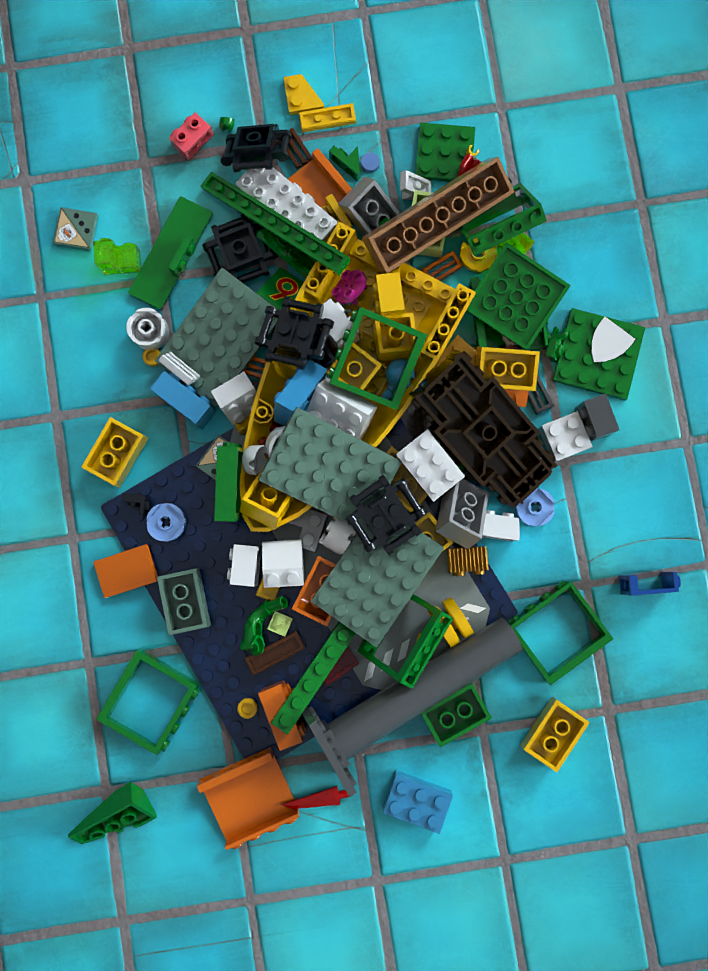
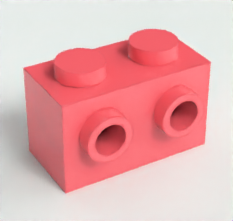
[169,112,214,161]

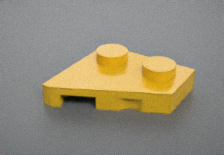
[283,74,324,115]

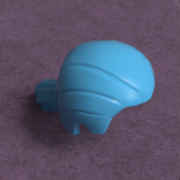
[382,358,415,401]

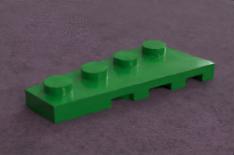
[256,229,316,279]

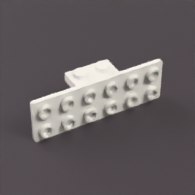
[235,167,338,241]

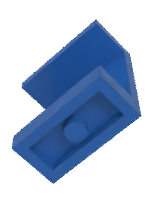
[619,572,681,596]

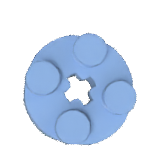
[515,489,555,527]
[146,503,187,542]

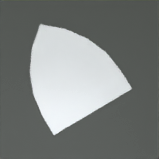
[592,317,635,362]

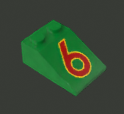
[256,267,304,330]

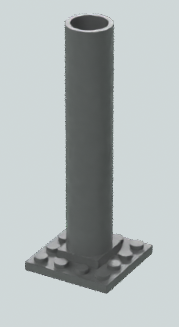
[302,618,522,797]

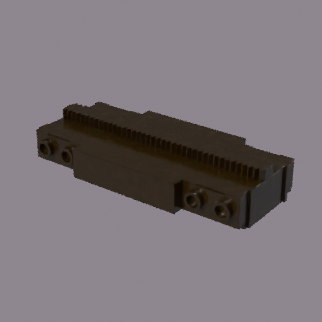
[409,350,558,508]

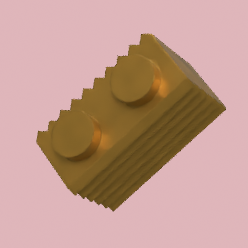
[447,546,489,576]

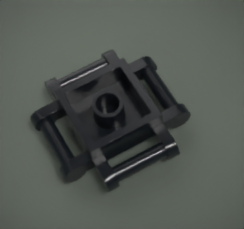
[221,124,292,173]
[202,215,278,283]
[254,296,334,370]
[345,474,426,556]

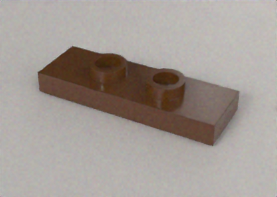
[244,631,306,676]

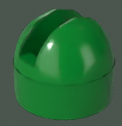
[219,117,235,132]

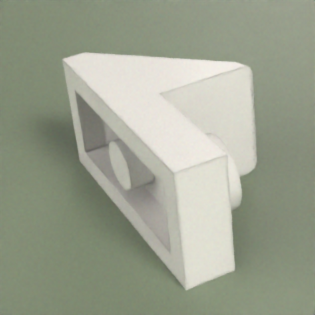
[400,170,431,200]

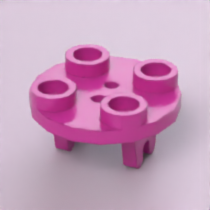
[331,270,368,306]

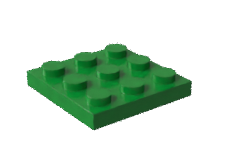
[415,122,475,182]

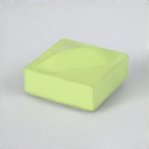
[267,611,293,637]

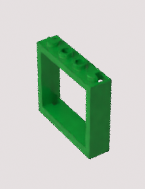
[456,183,547,256]
[327,307,428,410]
[214,442,243,522]
[508,580,613,685]
[357,594,453,688]
[96,649,200,755]

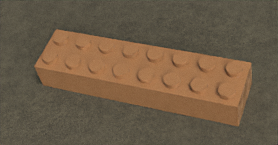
[361,157,514,273]

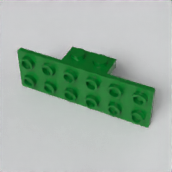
[128,196,213,310]

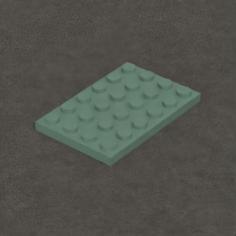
[155,268,278,407]
[258,406,402,531]
[311,525,444,648]

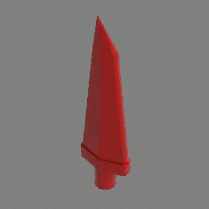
[280,786,349,809]

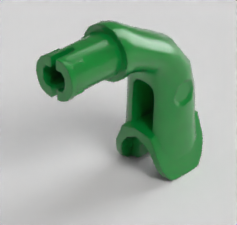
[240,596,288,656]

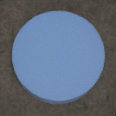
[361,152,380,173]

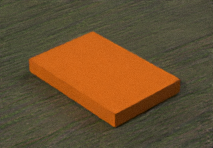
[93,544,158,598]

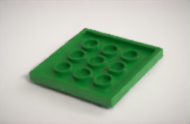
[466,242,571,350]
[552,308,645,401]

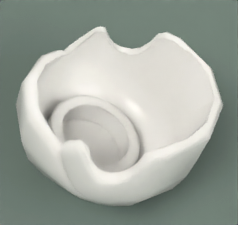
[242,445,268,476]

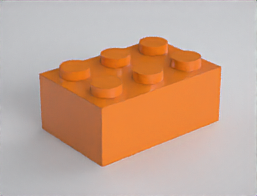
[258,680,307,751]

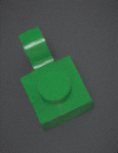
[545,327,569,362]

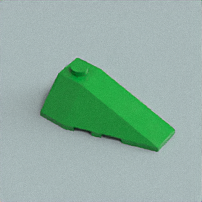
[68,782,157,844]

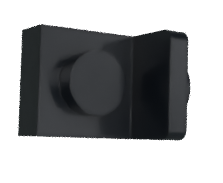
[121,493,152,515]

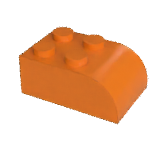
[292,556,336,626]

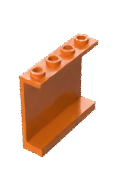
[288,148,352,223]
[197,747,299,850]

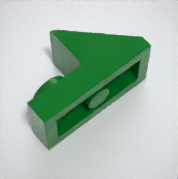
[329,145,360,182]

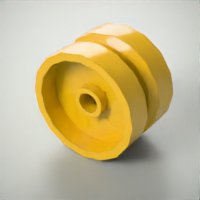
[427,596,474,648]

